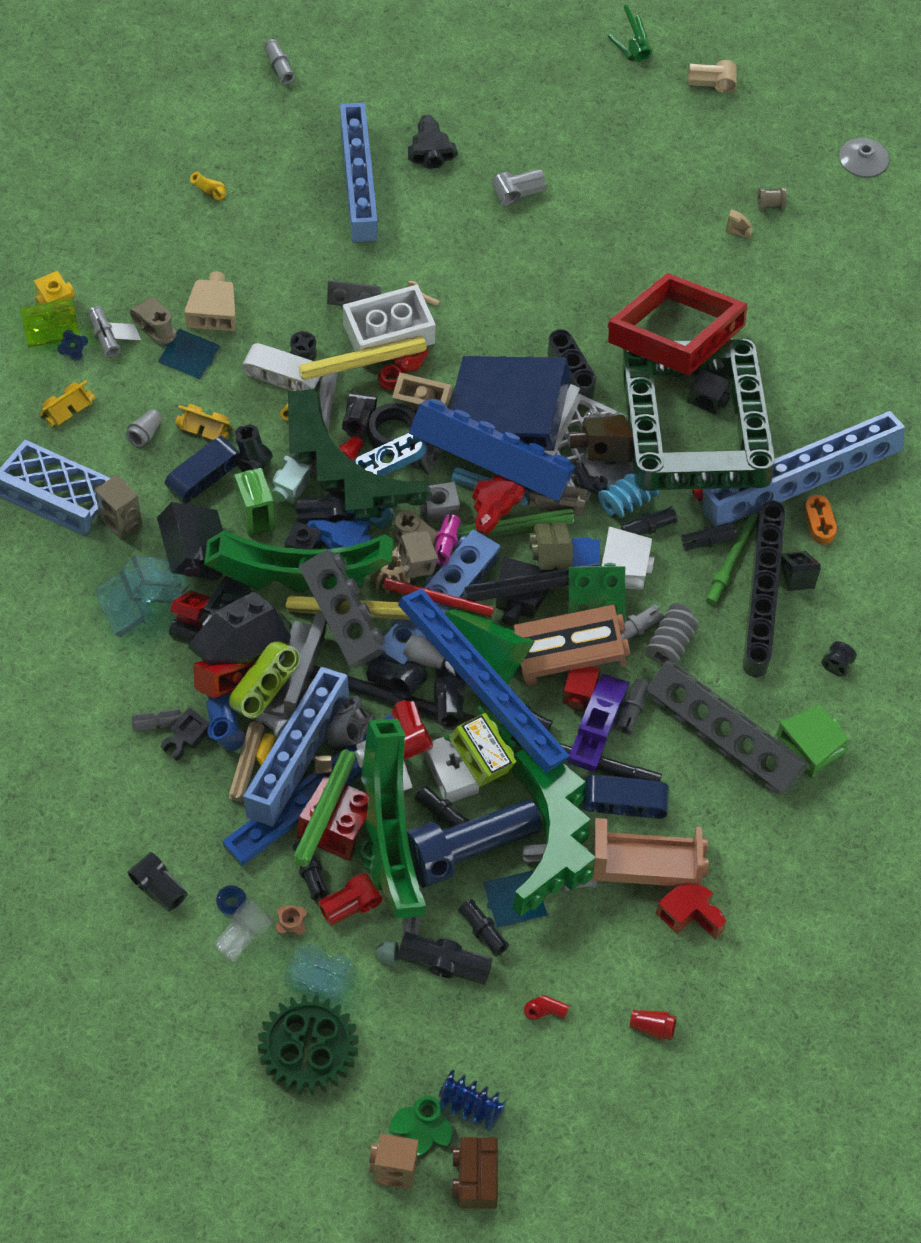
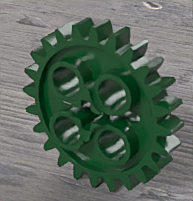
[258,994,358,1095]

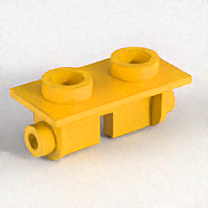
[39,380,95,427]
[175,404,234,440]

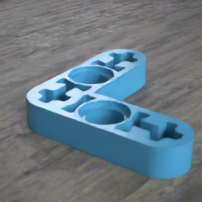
[355,434,427,528]

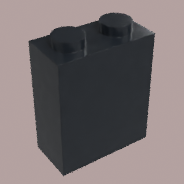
[157,502,223,580]

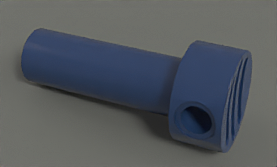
[407,799,542,888]

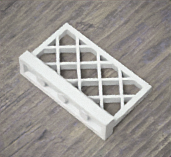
[544,384,626,501]

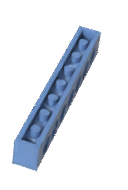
[703,411,905,527]

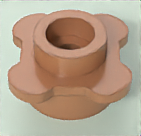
[275,905,307,935]

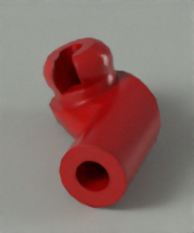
[393,348,429,372]
[524,995,570,1020]

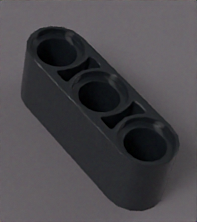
[547,329,596,399]

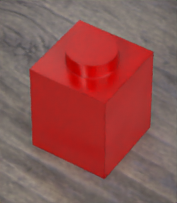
[562,666,600,710]

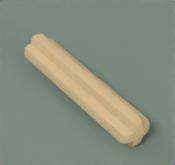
[229,721,264,802]

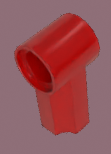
[391,700,433,759]
[318,873,383,926]

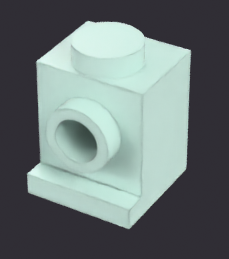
[272,455,310,505]

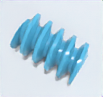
[598,471,660,519]

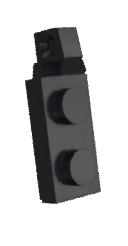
[200,576,251,627]

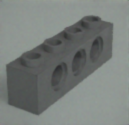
[299,549,386,668]

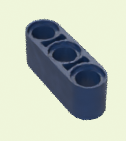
[165,436,241,503]
[583,775,669,819]

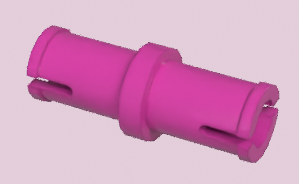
[435,514,461,565]

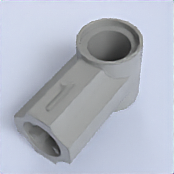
[492,169,546,206]

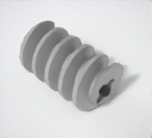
[645,603,699,664]

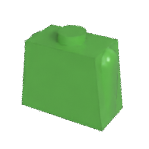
[234,468,275,536]
[776,704,849,778]

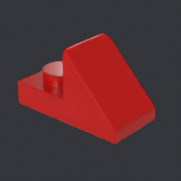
[170,590,211,629]

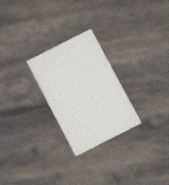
[110,323,141,340]

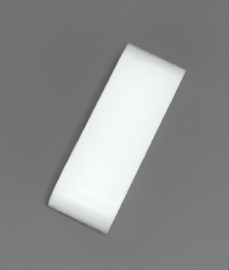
[241,343,321,391]

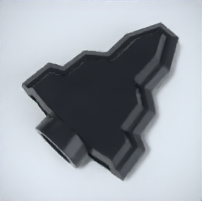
[408,114,458,169]

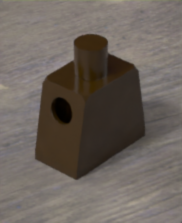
[568,415,634,462]

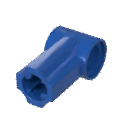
[206,694,245,752]

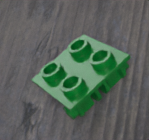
[569,563,625,622]

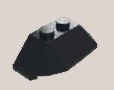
[188,591,291,665]

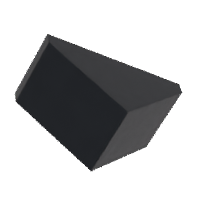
[781,551,821,591]

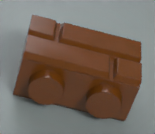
[452,1137,498,1209]

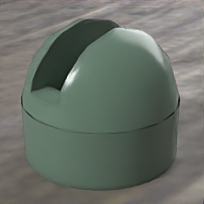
[376,941,399,966]

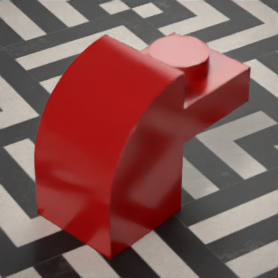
[655,884,727,939]

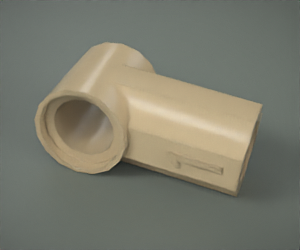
[688,60,737,93]

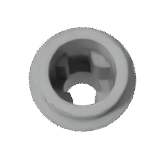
[126,409,162,447]
[403,634,447,670]

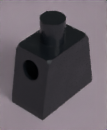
[495,556,553,626]

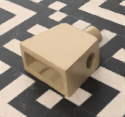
[184,271,236,331]

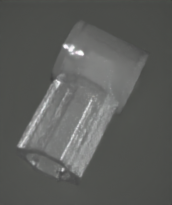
[213,898,273,962]

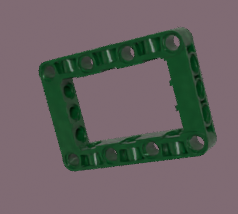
[622,338,775,491]

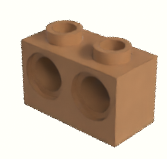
[369,1134,418,1190]

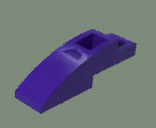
[567,673,630,772]

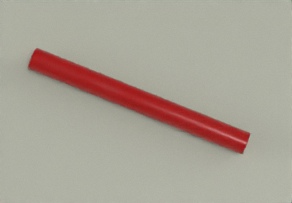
[383,578,494,618]

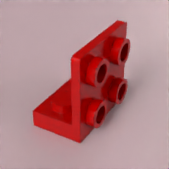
[296,776,369,861]

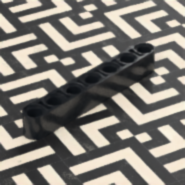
[743,500,785,677]

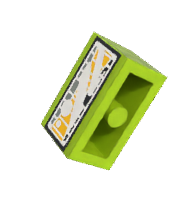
[449,713,516,787]

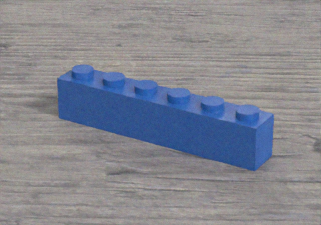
[408,399,575,501]

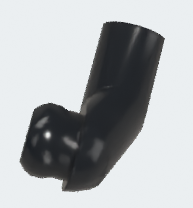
[573,463,608,494]

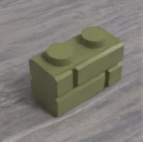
[529,523,573,570]

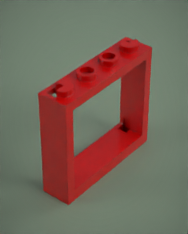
[607,273,747,376]

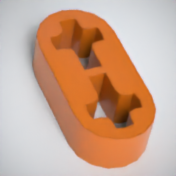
[804,495,837,545]

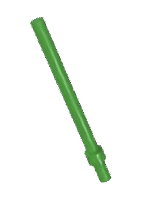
[706,511,760,606]

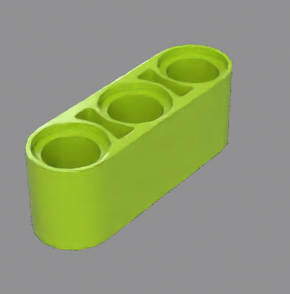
[229,642,300,718]

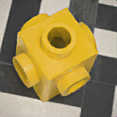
[34,270,75,319]

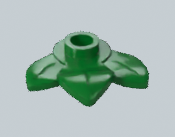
[389,1096,452,1157]

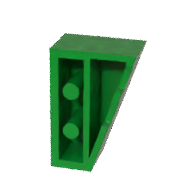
[444,609,535,685]

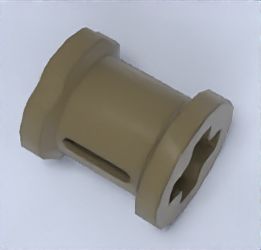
[757,186,787,210]

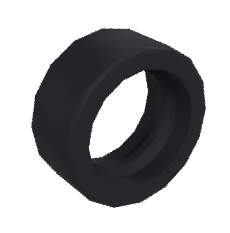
[368,403,416,456]

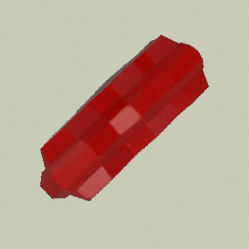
[472,475,526,534]

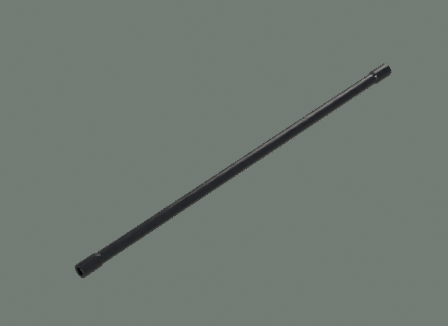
[169,619,662,782]

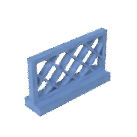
[0,440,110,536]

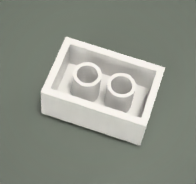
[343,284,436,352]

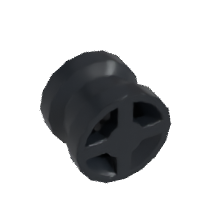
[290,331,317,361]
[821,641,857,677]

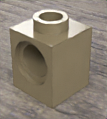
[396,531,438,578]

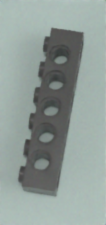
[646,661,810,794]

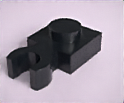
[160,707,210,761]

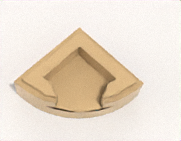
[726,209,753,238]

